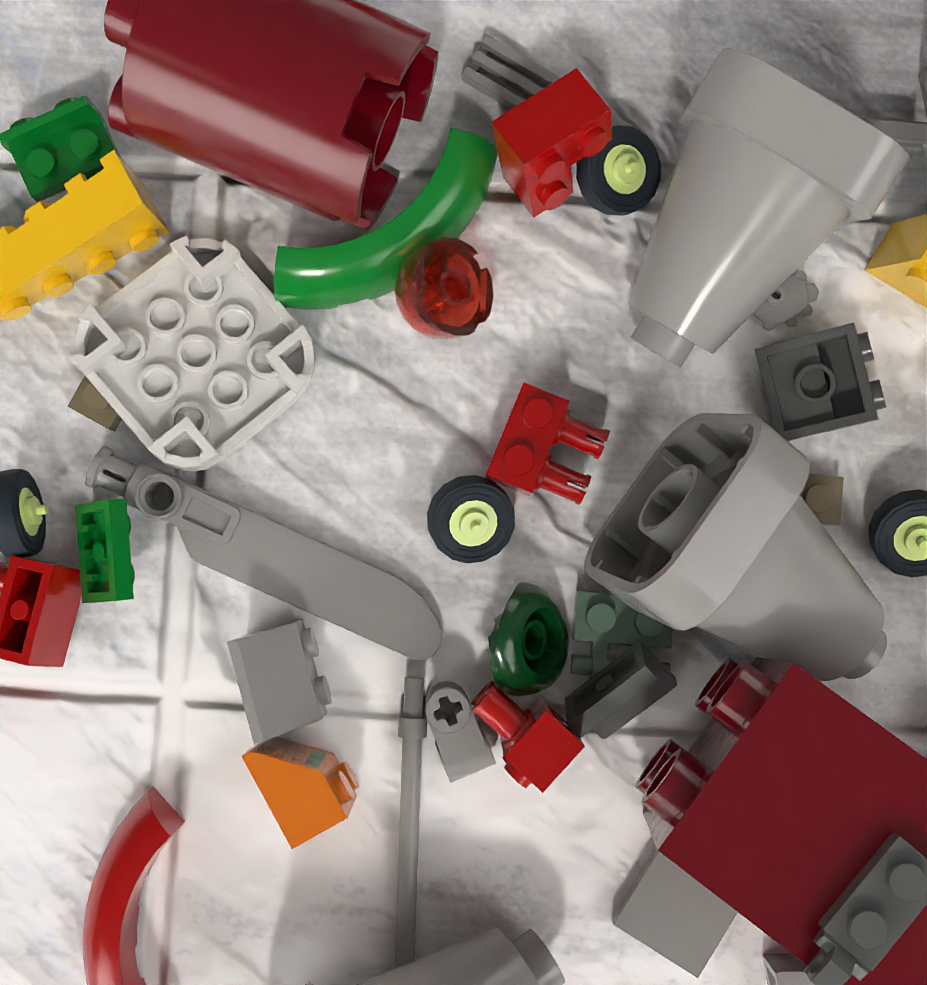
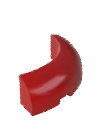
[83,786,185,985]

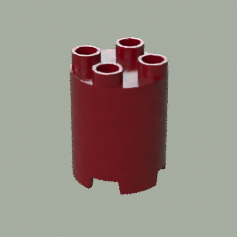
[104,0,439,230]

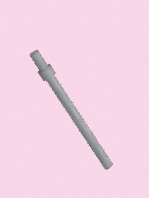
[394,676,427,969]

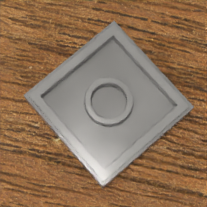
[611,847,738,978]

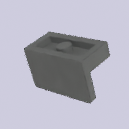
[565,640,677,739]

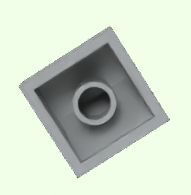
[227,619,332,744]

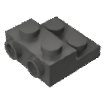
[754,322,886,441]

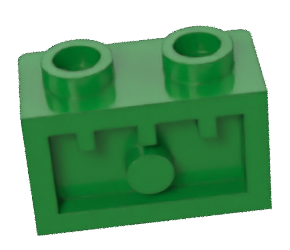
[0,96,121,202]
[75,499,135,604]

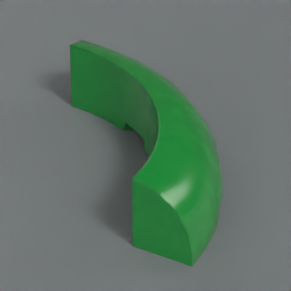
[274,127,498,310]

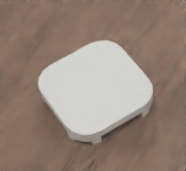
[73,235,315,472]

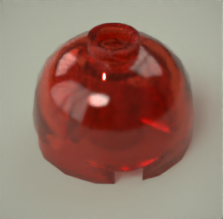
[394,237,494,339]

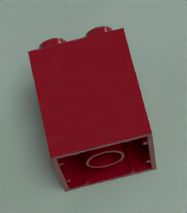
[635,657,927,985]

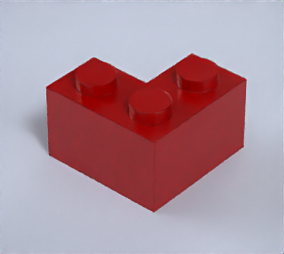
[491,68,612,218]

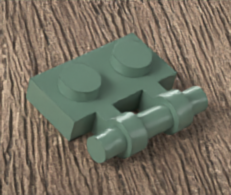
[570,591,673,679]

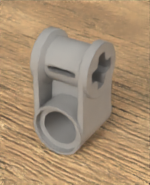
[425,681,497,783]

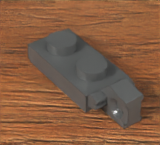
[804,832,927,985]

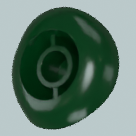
[488,582,569,697]

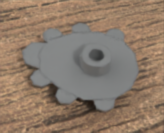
[753,271,819,331]

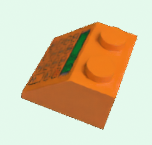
[241,737,359,849]

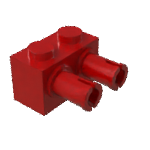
[485,382,610,505]
[0,555,82,667]
[471,680,585,793]

